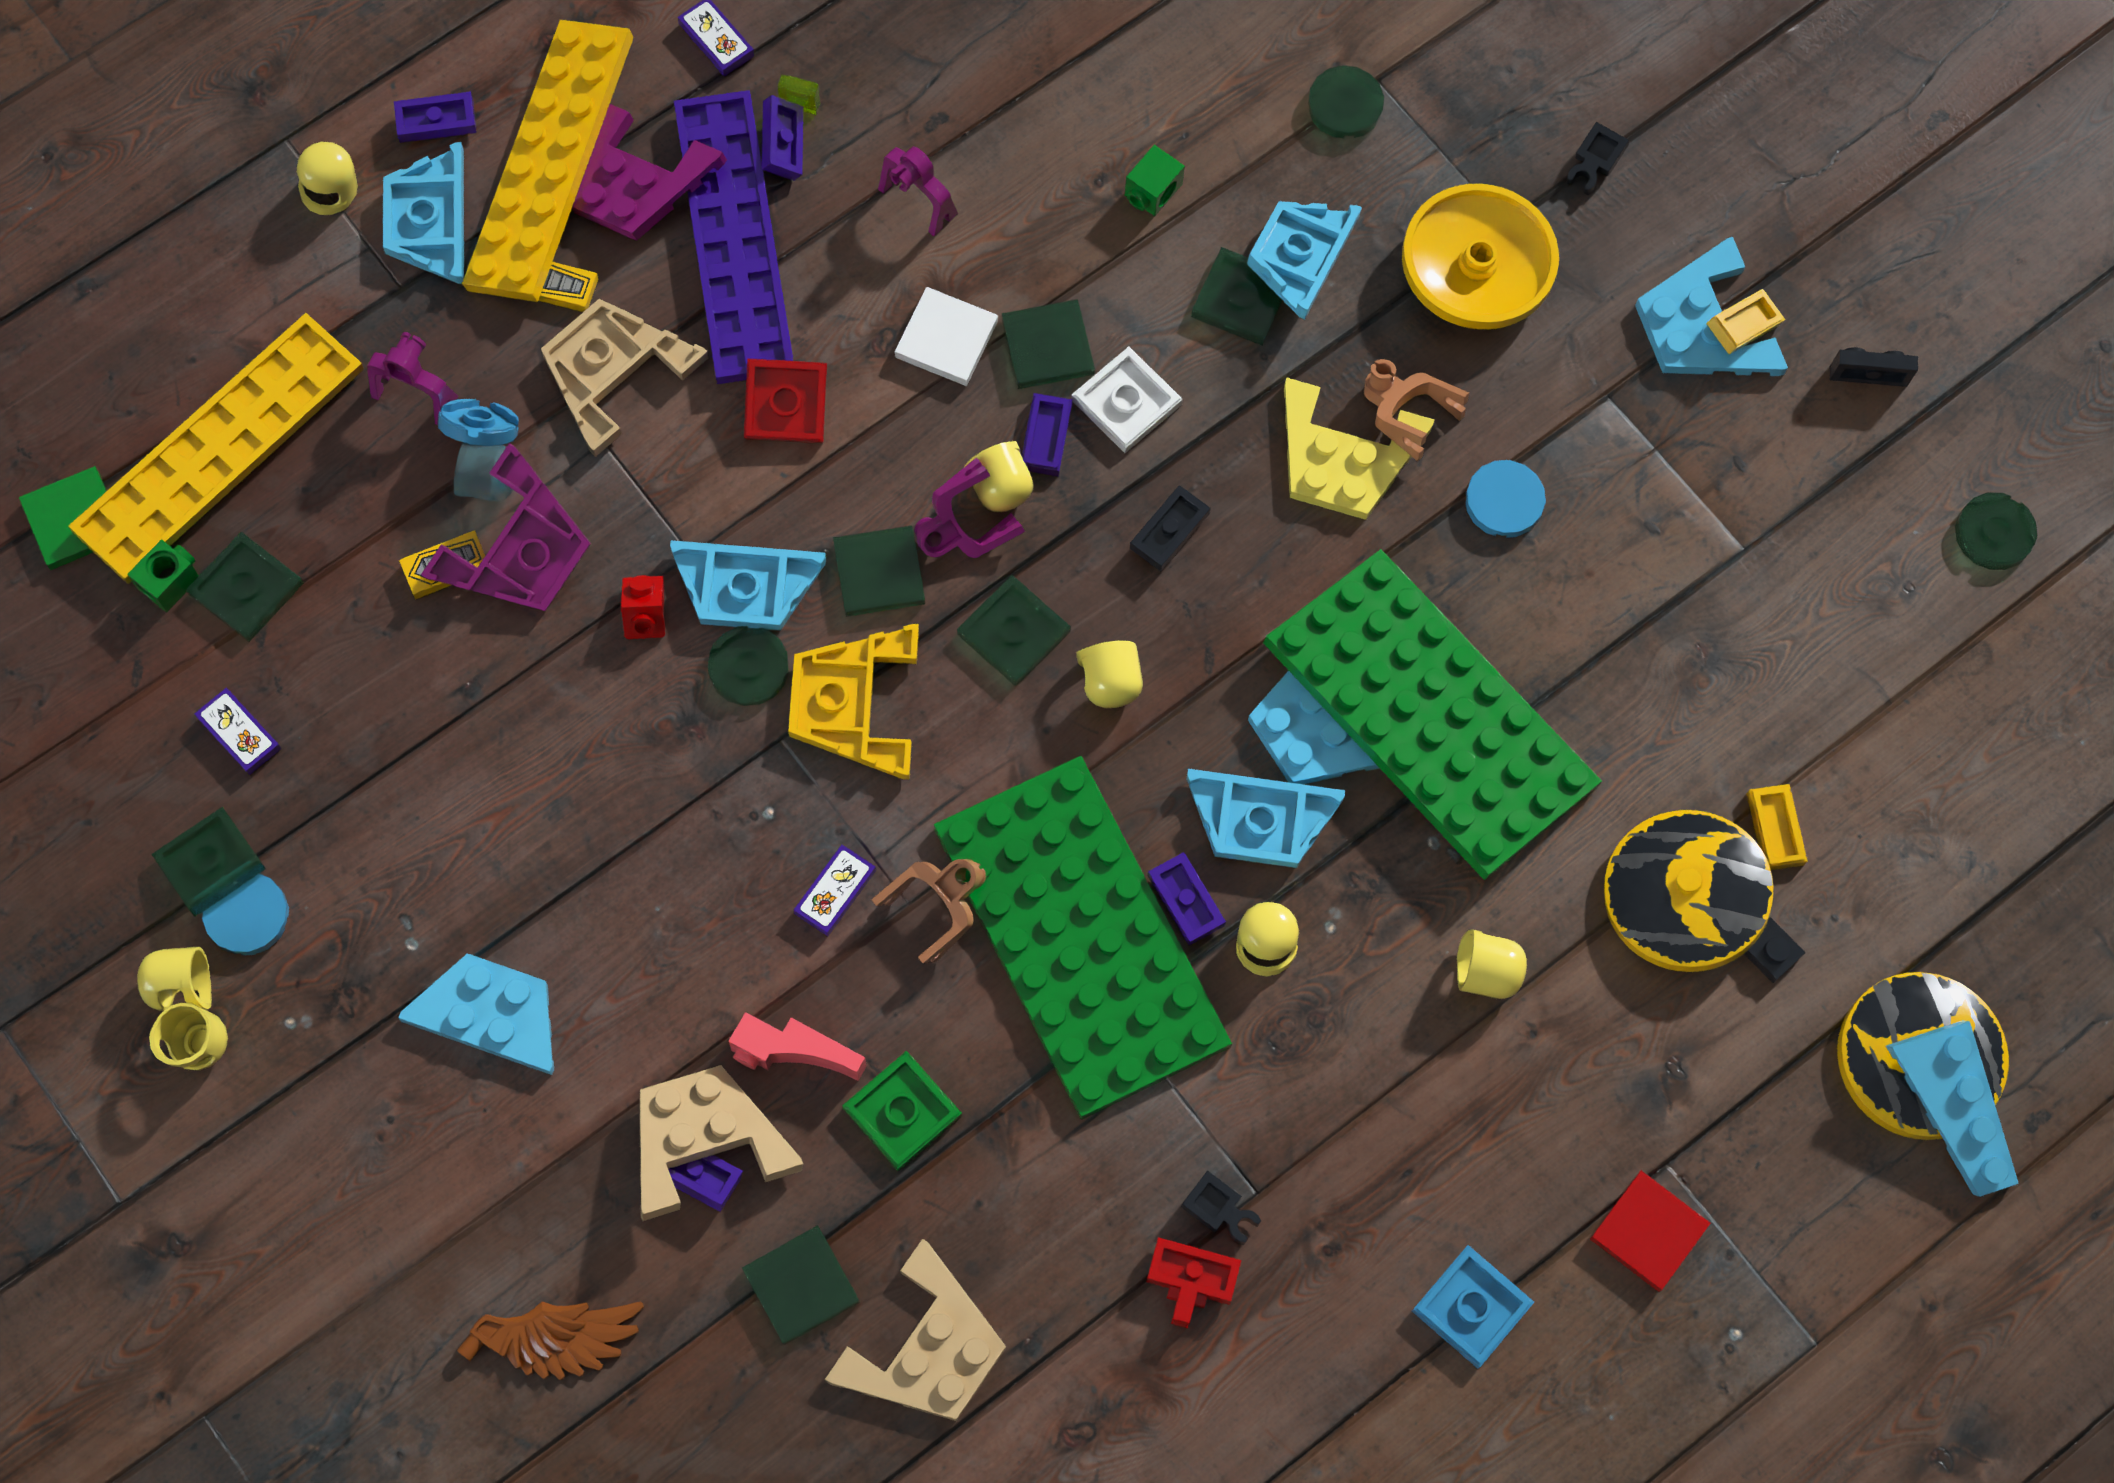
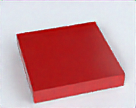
[744,358,827,444]
[1590,1170,1711,1292]

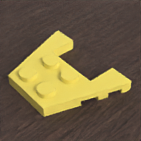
[1284,378,1434,520]

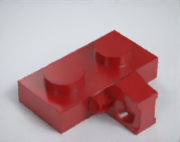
[1146,1237,1242,1329]

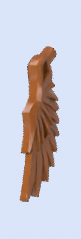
[457,1301,644,1380]

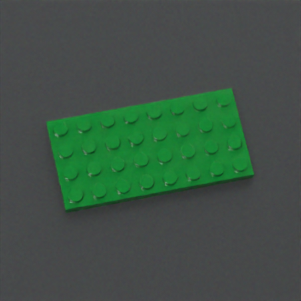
[1263,549,1602,881]
[934,756,1232,1120]

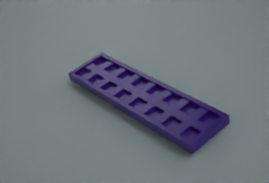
[674,90,793,384]

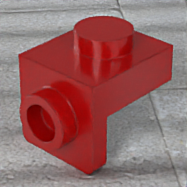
[621,575,665,639]

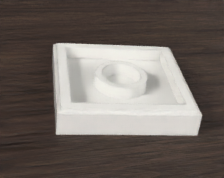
[895,287,998,386]
[1071,346,1183,453]

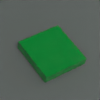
[19,466,107,570]
[842,1051,962,1171]

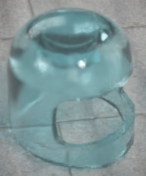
[454,442,514,501]

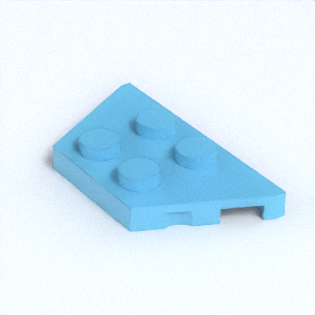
[383,142,464,284]
[1247,201,1362,320]
[670,540,826,631]
[1186,769,1345,868]
[398,953,554,1075]

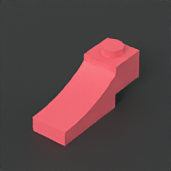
[728,1012,866,1081]

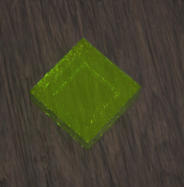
[778,75,820,115]

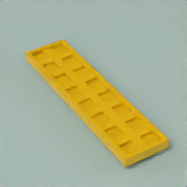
[462,20,634,302]
[68,313,364,584]

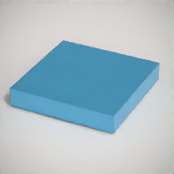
[1412,1245,1534,1369]

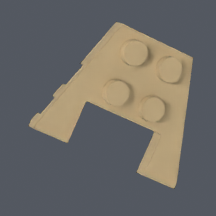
[541,299,708,457]
[639,1065,803,1221]
[825,1239,1006,1421]

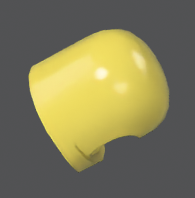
[297,142,358,215]
[965,441,1033,512]
[1076,641,1143,708]
[1236,902,1299,977]
[1457,930,1527,999]
[137,947,212,1011]
[149,1003,228,1070]

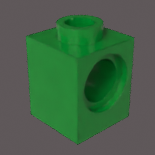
[1124,144,1185,216]
[127,539,200,613]

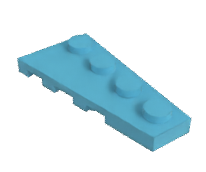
[1886,1020,2019,1197]

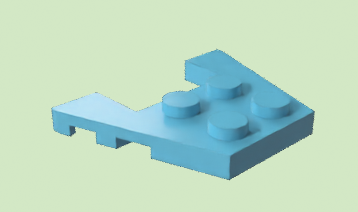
[1635,237,1788,376]
[1248,671,1379,784]

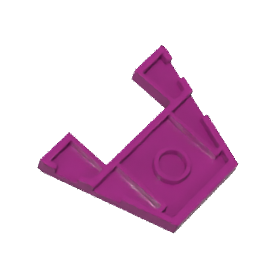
[572,104,727,241]
[421,443,591,611]

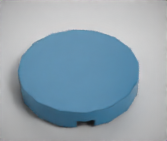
[438,399,519,446]
[1466,460,1546,538]
[202,872,289,955]

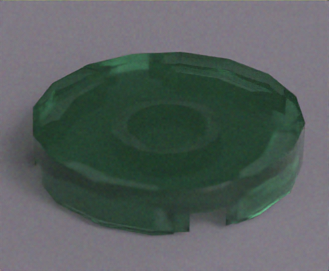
[1308,65,1384,139]
[1955,492,2038,570]
[708,626,789,706]

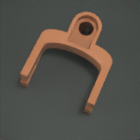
[1364,359,1469,462]
[871,859,986,963]

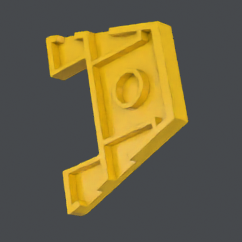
[788,624,919,780]

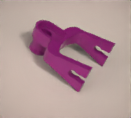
[878,146,958,237]
[366,332,458,425]
[914,458,1026,558]

